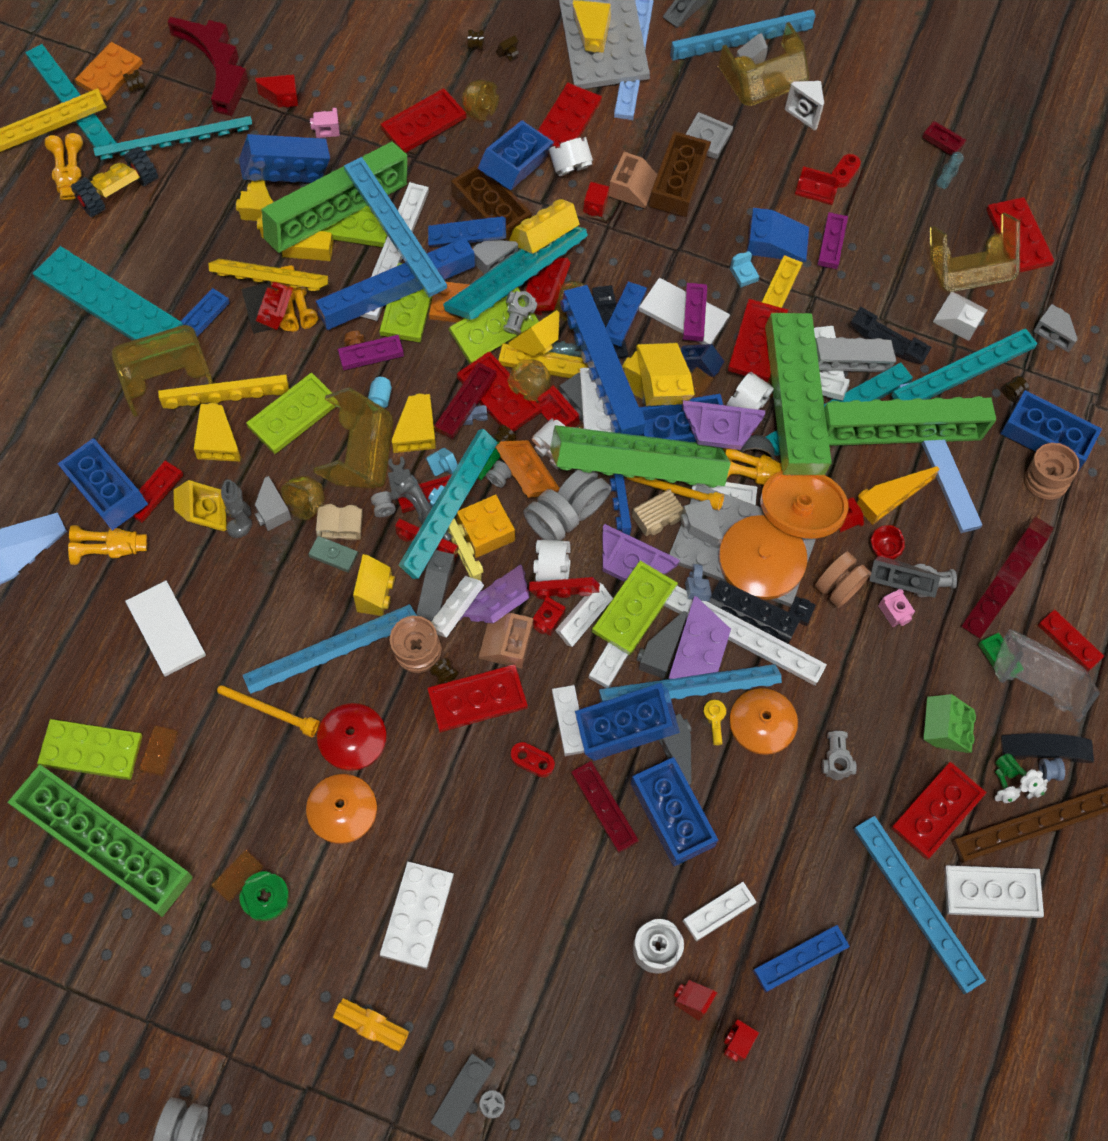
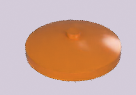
[760,471,848,539]
[719,515,807,600]

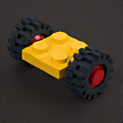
[71,146,158,217]

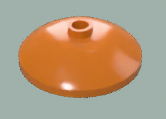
[729,688,798,755]
[306,774,377,844]

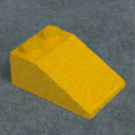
[636,343,694,406]

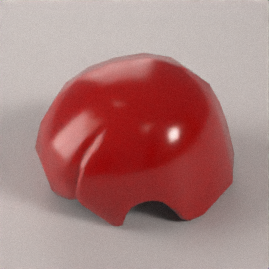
[871,525,905,560]

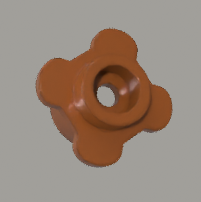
[344,331,365,347]

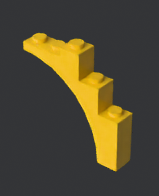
[236,180,334,261]

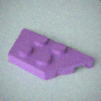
[682,400,765,450]
[602,524,680,582]
[460,564,529,623]
[669,596,731,679]

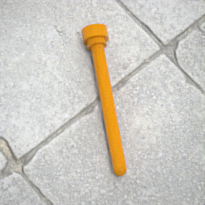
[626,476,724,511]
[217,685,320,738]

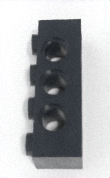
[709,580,801,644]

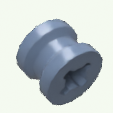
[1039,758,1065,782]

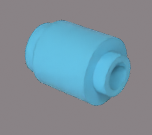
[367,377,392,410]

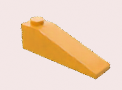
[857,466,940,525]

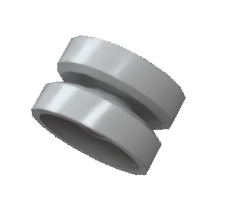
[558,469,611,521]
[524,489,579,541]
[153,1097,208,1141]

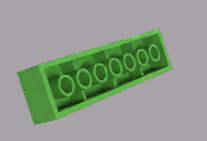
[262,142,407,253]
[765,313,832,475]
[824,396,996,446]
[550,425,731,487]
[8,765,193,917]

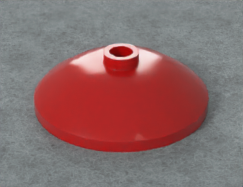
[317,703,386,771]

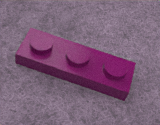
[818,212,848,269]
[683,283,707,341]
[338,335,404,370]

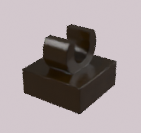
[496,35,519,62]

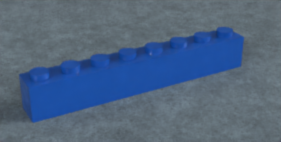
[316,237,475,330]
[560,285,646,435]

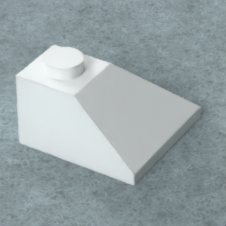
[933,291,987,341]

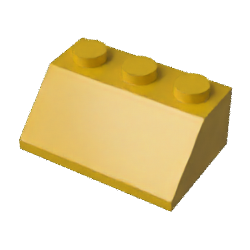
[509,199,580,254]

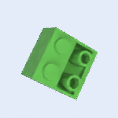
[924,694,976,753]

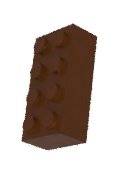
[649,131,711,217]
[451,163,532,241]

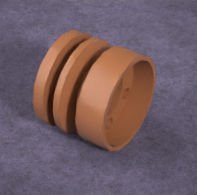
[1024,443,1079,500]
[390,616,442,673]

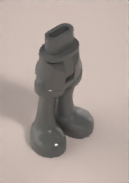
[389,475,452,541]
[221,480,252,538]

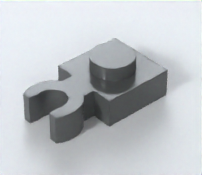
[388,457,410,492]

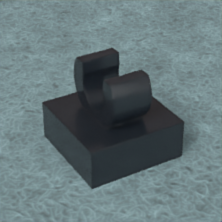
[789,596,816,626]

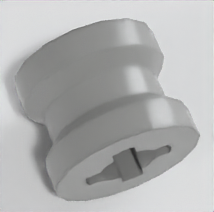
[486,461,512,488]
[371,492,396,517]
[480,1091,505,1118]

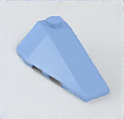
[0,513,67,585]

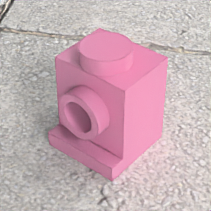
[310,108,340,138]
[878,589,915,627]

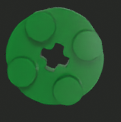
[239,871,289,921]

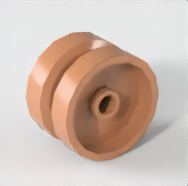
[815,552,872,608]

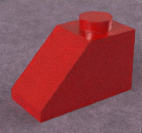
[255,75,298,108]
[674,980,717,1021]

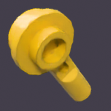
[703,700,726,745]

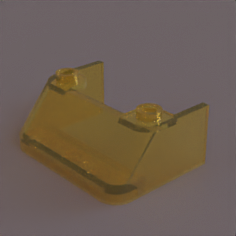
[719,22,809,106]
[930,213,1020,292]
[112,325,213,417]
[313,387,393,489]

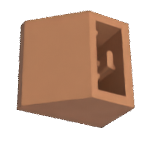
[609,152,657,208]
[479,613,533,669]

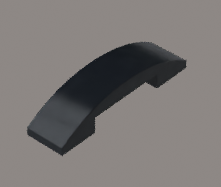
[592,285,629,359]
[851,306,932,364]
[1001,733,1094,763]

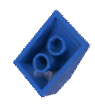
[747,208,809,262]

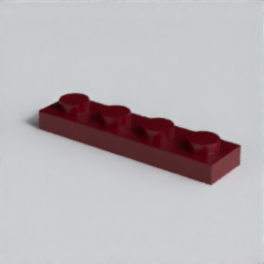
[434,362,497,439]
[571,761,639,854]

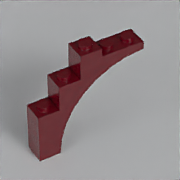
[167,16,249,116]
[961,516,1054,639]

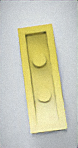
[447,519,483,581]

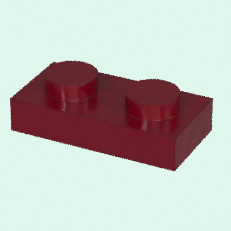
[922,121,966,157]

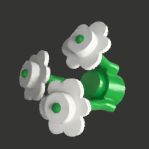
[995,754,1048,803]

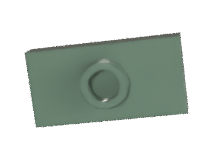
[309,536,358,573]

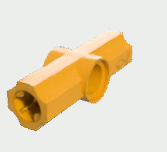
[333,998,409,1052]

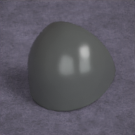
[739,435,775,460]

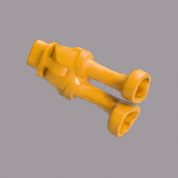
[45,133,83,200]
[277,265,318,332]
[723,448,782,485]
[68,525,147,565]

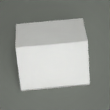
[785,81,824,130]

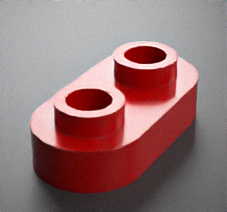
[832,154,861,188]
[511,742,555,777]

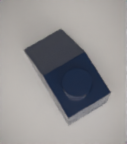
[680,344,725,377]

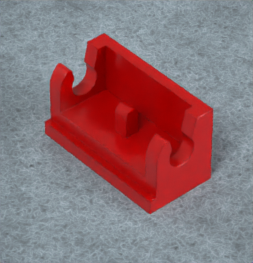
[795,166,841,205]
[256,282,293,330]
[537,385,580,428]

